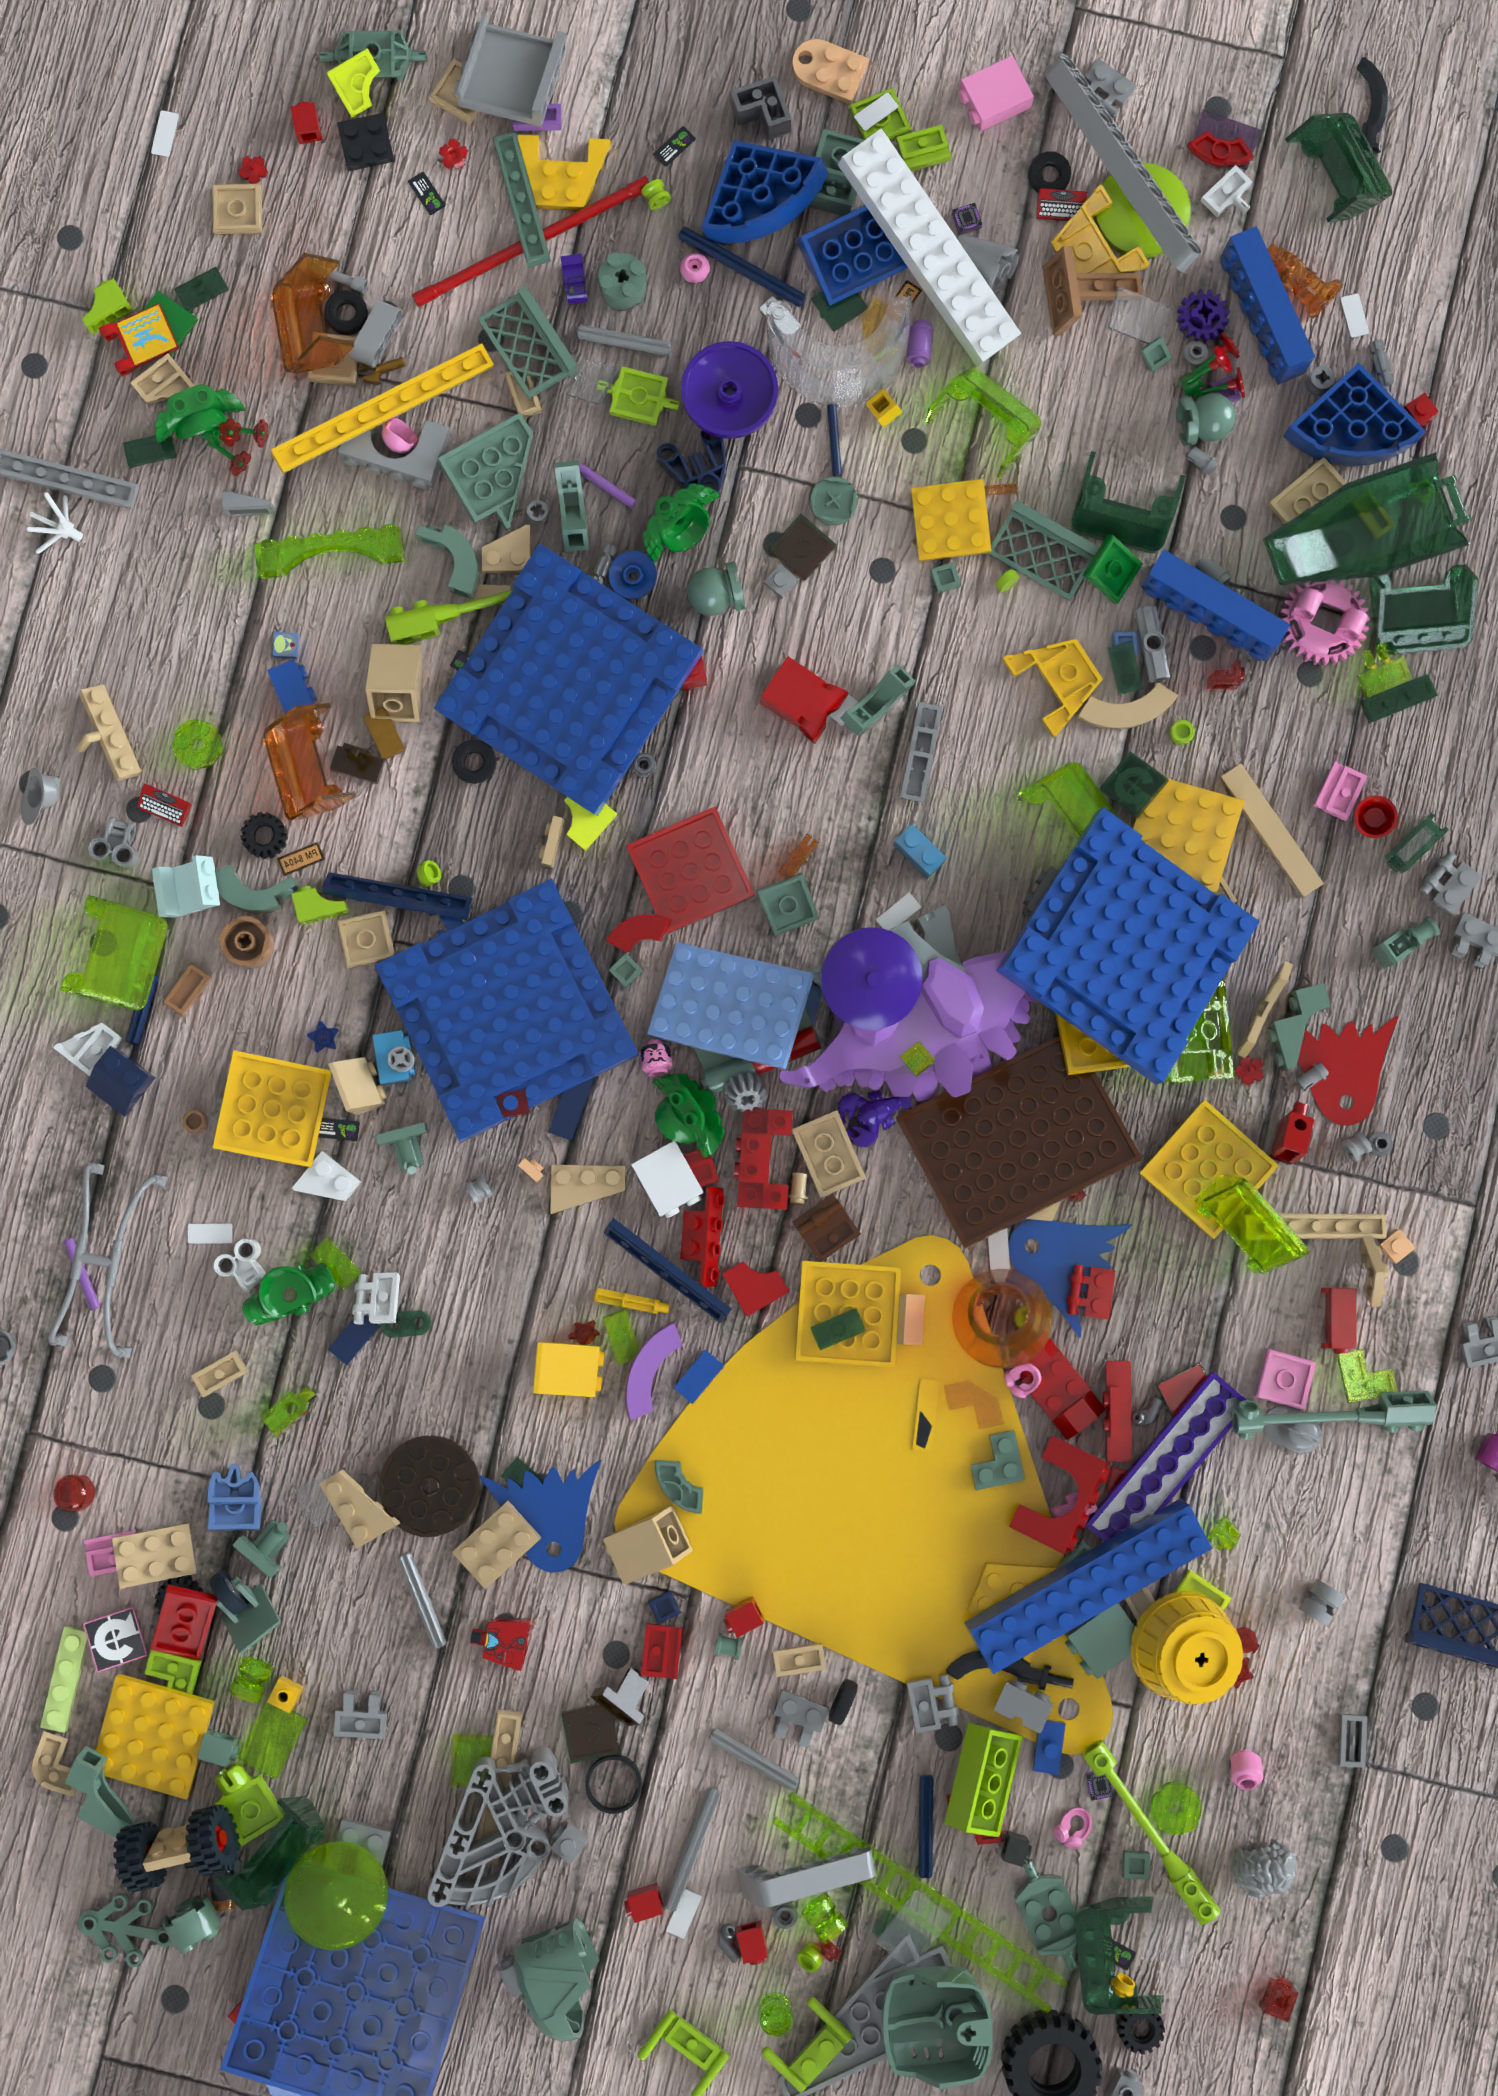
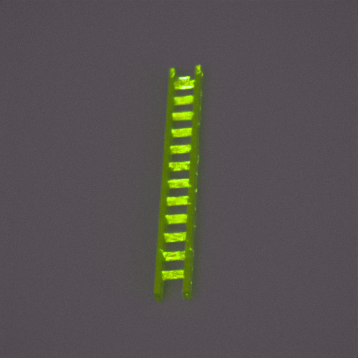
[773,1791,1068,2013]

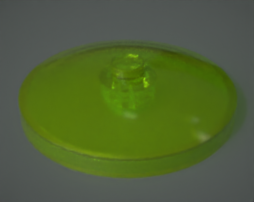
[284,1842,389,1950]

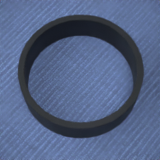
[585,1754,642,1814]

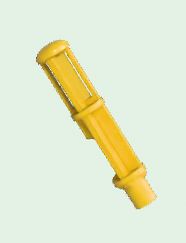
[593,1288,670,1314]

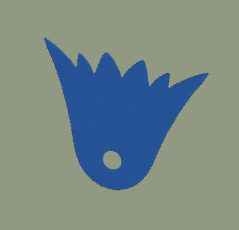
[1008,1219,1132,1338]
[479,1460,601,1572]

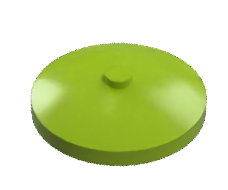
[1094,163,1191,258]

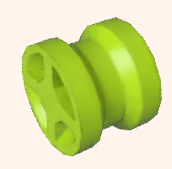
[641,179,671,210]

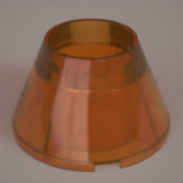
[952,1269,1052,1368]

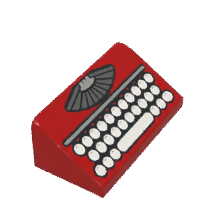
[1036,188,1087,221]
[137,783,192,827]

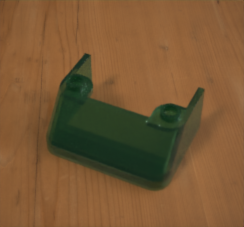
[1285,113,1392,223]
[1070,451,1185,554]
[214,1796,325,1910]
[1075,1896,1164,2015]

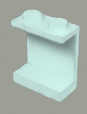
[152,855,220,918]

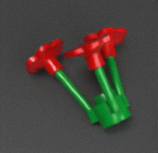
[1179,332,1245,399]

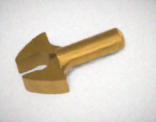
[359,357,405,385]

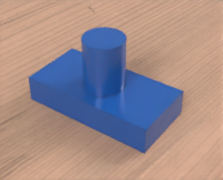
[1033,1720,1065,1775]

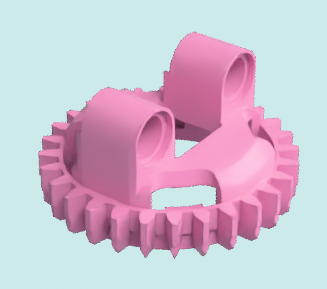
[1279,576,1370,666]

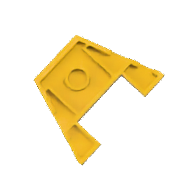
[517,134,611,211]
[1051,184,1150,273]
[1002,639,1103,738]
[968,1563,1056,1662]

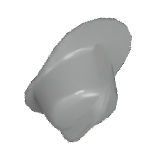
[21,768,60,825]
[1263,1405,1322,1454]

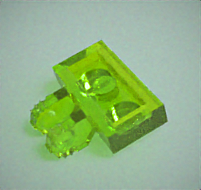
[1357,644,1412,698]
[309,1237,362,1290]

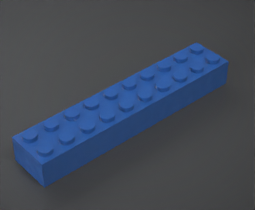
[964,1498,1212,1675]

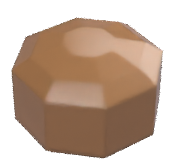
[182,1110,208,1133]

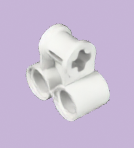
[214,1239,266,1294]

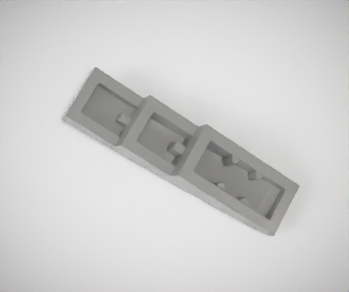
[900,702,943,802]

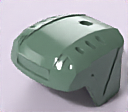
[513,1917,599,2043]
[882,1966,993,2089]

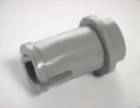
[1186,446,1218,475]
[1296,1062,1329,1092]

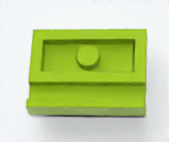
[896,124,952,172]

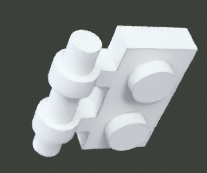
[352,1273,400,1325]

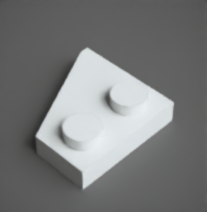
[53,1023,123,1076]
[292,1151,361,1201]

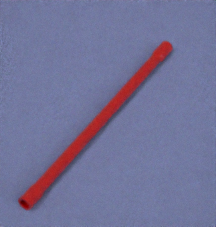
[412,175,649,308]

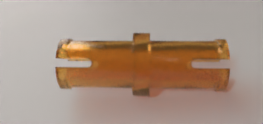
[778,833,819,879]

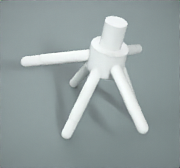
[26,492,83,554]

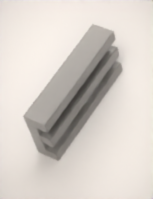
[1338,1713,1367,1768]

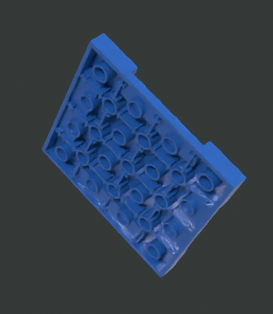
[434,543,704,816]
[996,807,1260,1084]
[375,878,639,1143]
[220,1858,486,2096]

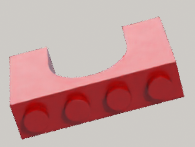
[1009,1436,1111,1555]

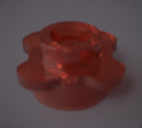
[818,1938,843,1962]

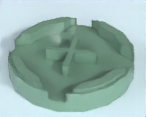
[810,476,858,526]

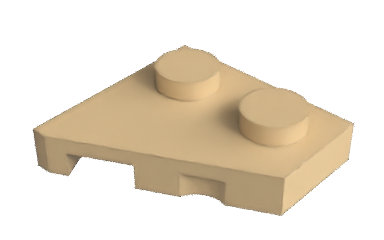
[130,353,194,404]
[482,525,531,574]

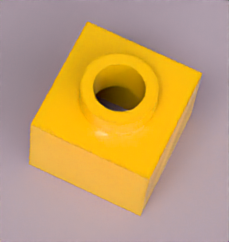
[865,388,902,428]
[267,1676,304,1713]

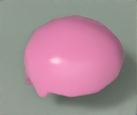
[381,417,419,454]

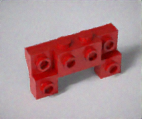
[734,1109,793,1210]

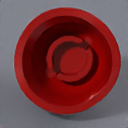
[1354,795,1398,838]

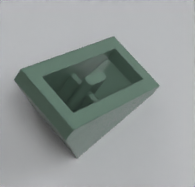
[1371,928,1417,969]

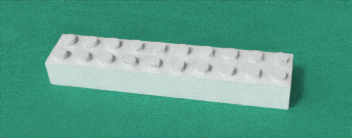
[838,128,1022,367]

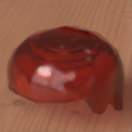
[53,1474,96,1512]

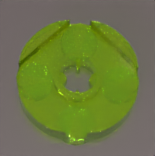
[172,720,223,770]
[1150,1781,1202,1835]

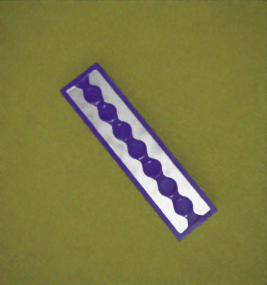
[1085,1370,1246,1542]

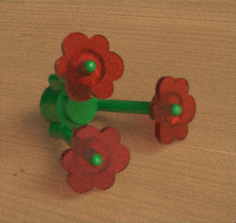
[201,418,268,477]

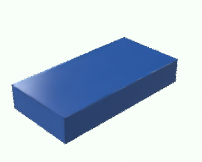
[674,1349,725,1404]

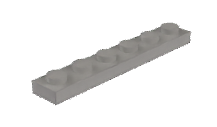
[0,449,140,510]

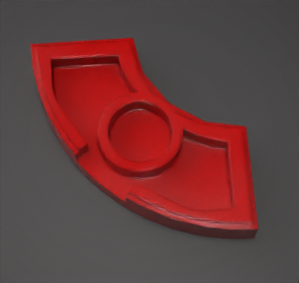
[1187,131,1254,167]
[606,914,671,953]

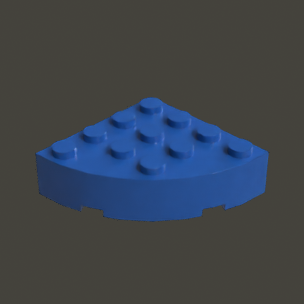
[701,140,828,244]
[1283,363,1426,466]

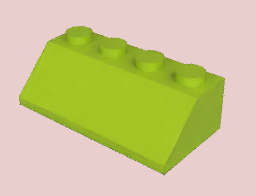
[944,1722,1023,1837]

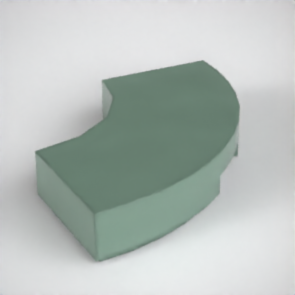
[655,1459,703,1514]

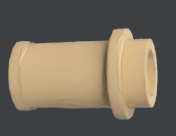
[788,1173,808,1205]

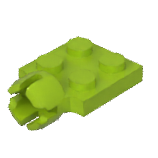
[215,1762,287,1846]

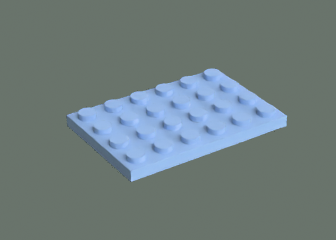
[647,942,814,1070]

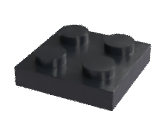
[337,113,395,171]

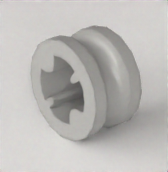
[527,500,549,525]

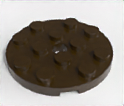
[379,1435,480,1537]

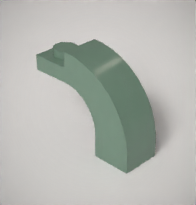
[554,460,589,552]
[415,524,480,600]
[840,665,916,735]
[215,864,300,914]

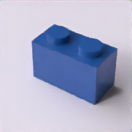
[267,659,318,720]

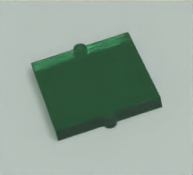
[811,292,868,332]

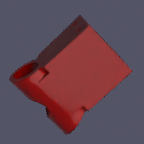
[759,656,849,744]

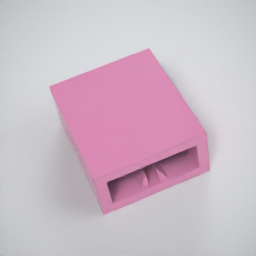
[958,55,1034,132]

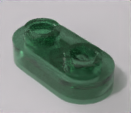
[381,1310,432,1338]

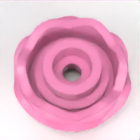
[680,253,710,283]

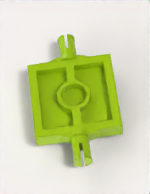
[598,366,680,427]

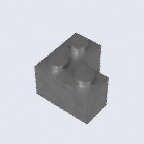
[730,75,791,140]

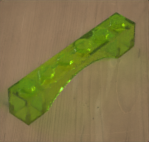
[254,524,406,579]

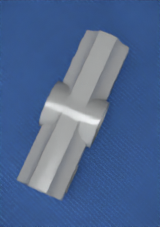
[1135,606,1170,683]

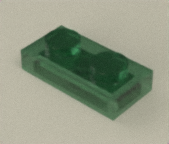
[1107,641,1143,695]

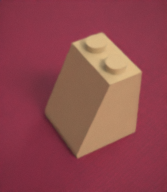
[366,644,423,722]
[603,1505,693,1585]

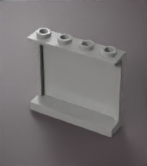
[454,12,567,127]

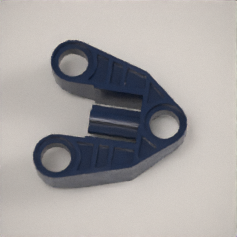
[656,430,726,494]

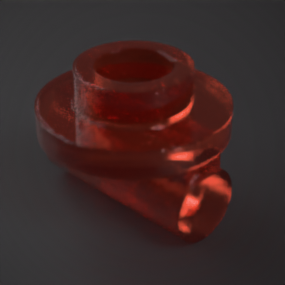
[1236,1627,1259,1653]

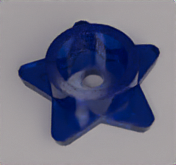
[307,1021,339,1053]

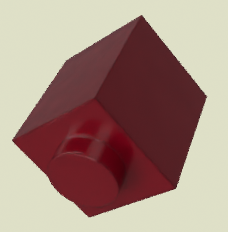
[497,1089,531,1118]

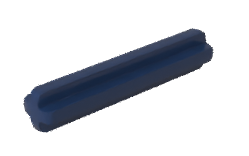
[125,973,159,1045]

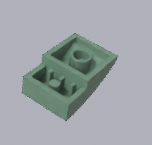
[808,129,864,215]

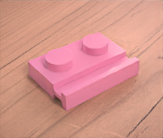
[1313,761,1367,821]
[84,1530,136,1577]

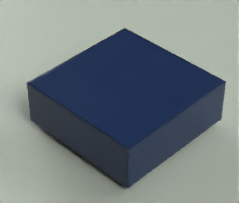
[648,1590,681,1624]

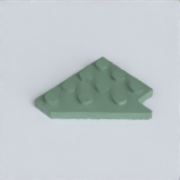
[437,412,533,531]

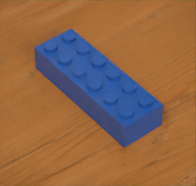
[1220,226,1315,385]
[1141,550,1290,661]

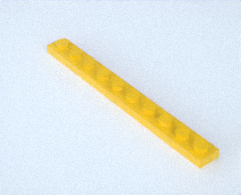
[270,344,494,474]

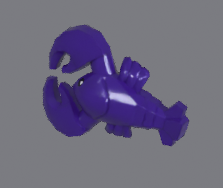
[837,1090,911,1147]

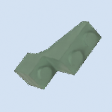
[1267,983,1331,1071]
[65,1746,135,1837]

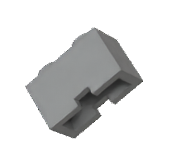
[994,1679,1054,1734]

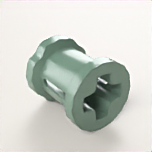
[1406,916,1440,947]
[714,1633,743,1660]

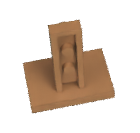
[1042,246,1143,335]

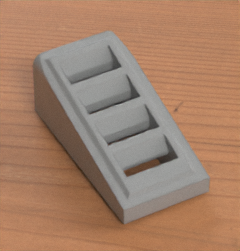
[221,491,275,516]

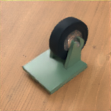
[209,1571,281,1654]

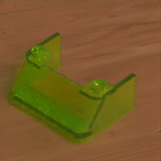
[925,368,1041,480]

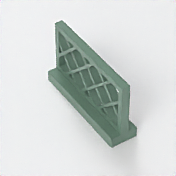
[477,285,578,400]
[987,500,1100,601]

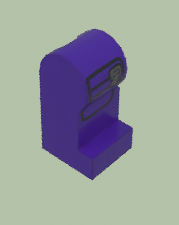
[560,254,587,305]

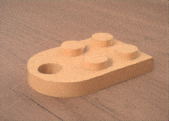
[792,39,869,105]

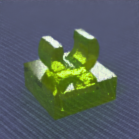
[900,1041,936,1077]
[1208,1516,1241,1551]

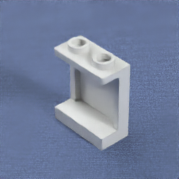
[631,1141,704,1219]

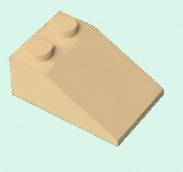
[329,1057,387,1115]

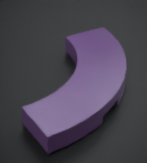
[625,1322,683,1420]

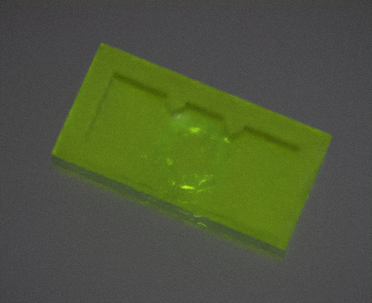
[602,1309,639,1365]

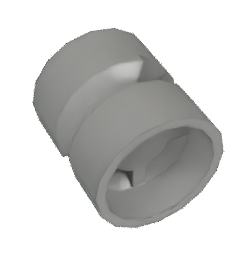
[1299,1578,1346,1627]

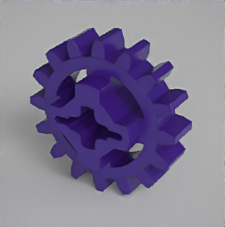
[1176,289,1230,343]

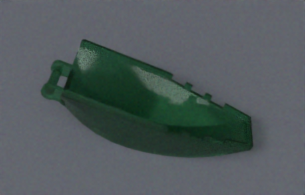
[1263,452,1472,585]

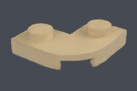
[32,1731,76,1797]

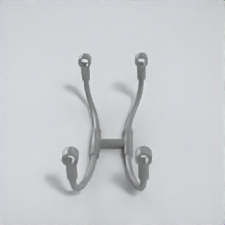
[48,1162,168,1358]

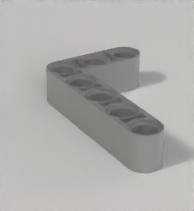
[738,1848,876,1908]

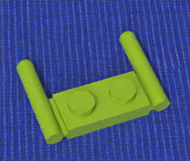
[761,1997,853,2093]
[637,2009,730,2096]

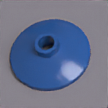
[609,551,657,599]

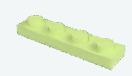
[40,1626,88,1733]

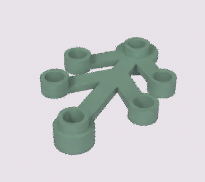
[77,1893,172,1967]

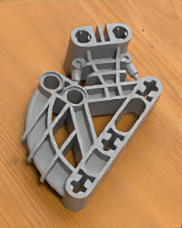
[427,1746,569,1910]

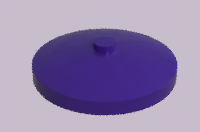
[681,341,778,439]
[820,927,923,1030]

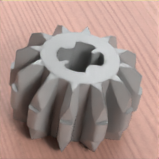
[725,1071,766,1113]

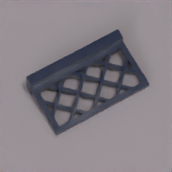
[1405,1583,1498,1669]

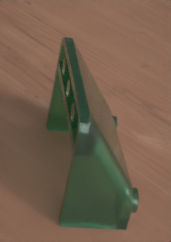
[1369,564,1478,655]

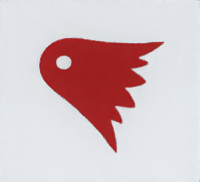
[1298,1016,1399,1126]

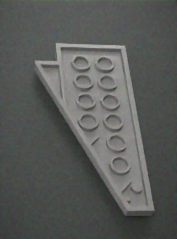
[778,1932,962,2096]

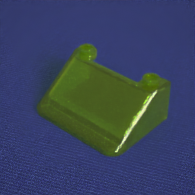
[1017,762,1121,840]
[60,895,168,1011]
[1194,1174,1310,1274]

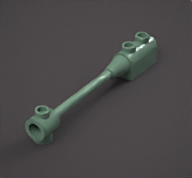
[1231,1391,1437,1439]

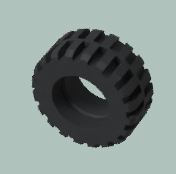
[1001,2009,1103,2096]

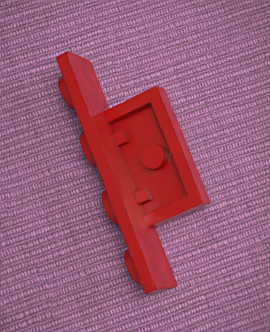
[680,1187,725,1287]
[1102,1361,1132,1461]

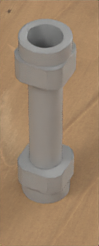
[309,260,368,294]

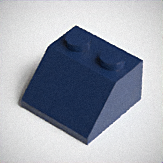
[85,1046,156,1117]

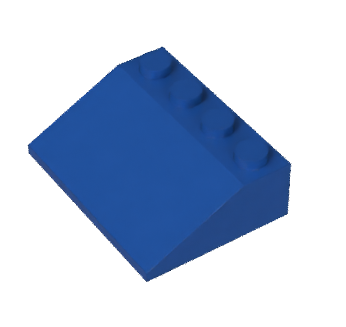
[795,205,908,306]

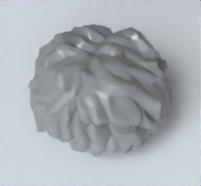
[1231,1839,1297,1898]

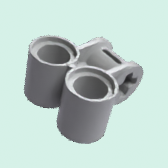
[88,817,140,869]

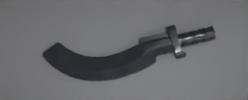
[1357,57,1388,175]
[946,1651,1074,1690]

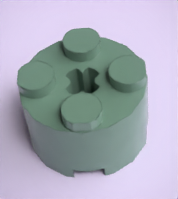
[598,252,647,311]
[161,1893,221,1954]

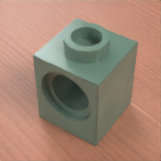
[197,1729,240,1767]

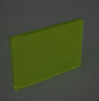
[237,1698,308,1779]

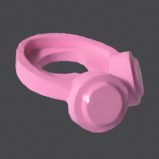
[1004,1363,1041,1398]
[1053,1808,1092,1849]

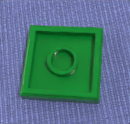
[143,291,198,356]
[1083,535,1143,604]

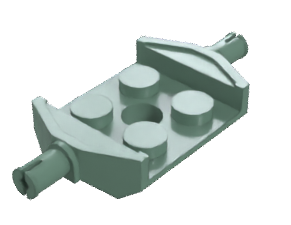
[320,30,427,82]
[1014,1859,1086,1971]

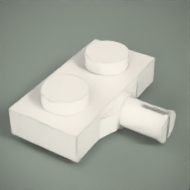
[1200,165,1253,217]

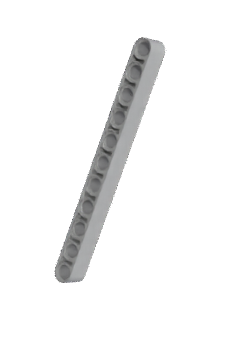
[1045,54,1202,272]

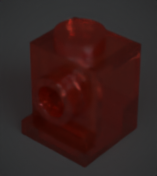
[1259,1976,1299,2022]

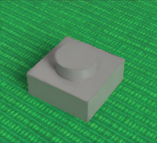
[764,564,798,599]

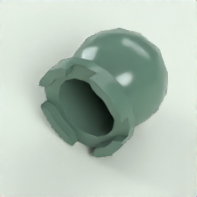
[1176,393,1236,446]
[687,561,745,616]

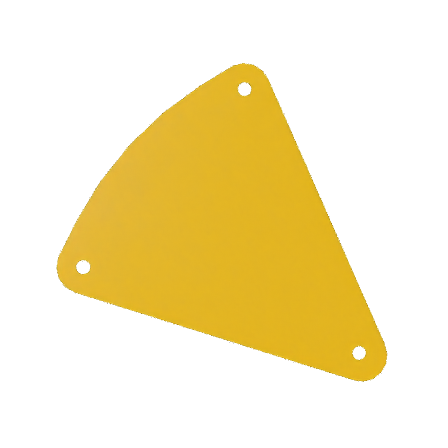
[614,1235,1113,1755]

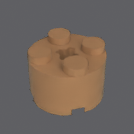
[219,916,275,969]

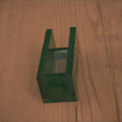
[1384,812,1449,874]

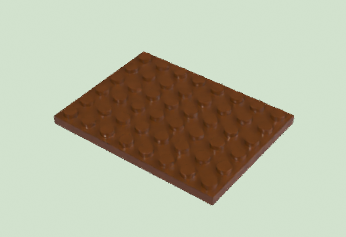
[896,1035,1142,1249]

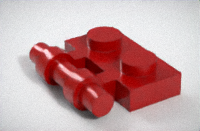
[1066,1264,1116,1320]

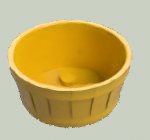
[1130,1591,1243,1705]

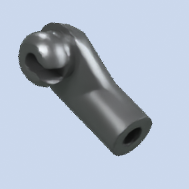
[1131,1396,1164,1426]
[718,1923,742,1963]

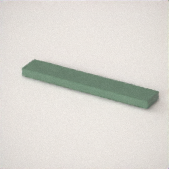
[492,131,551,268]

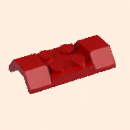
[1005,1330,1105,1440]

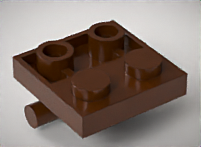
[792,1193,861,1262]

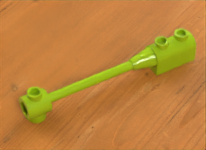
[385,590,512,645]
[1081,1740,1221,1925]

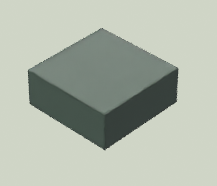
[1139,337,1173,371]
[930,562,961,594]
[609,953,643,988]
[1122,1850,1150,1880]

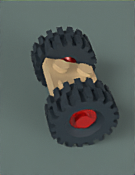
[113,1804,240,1893]

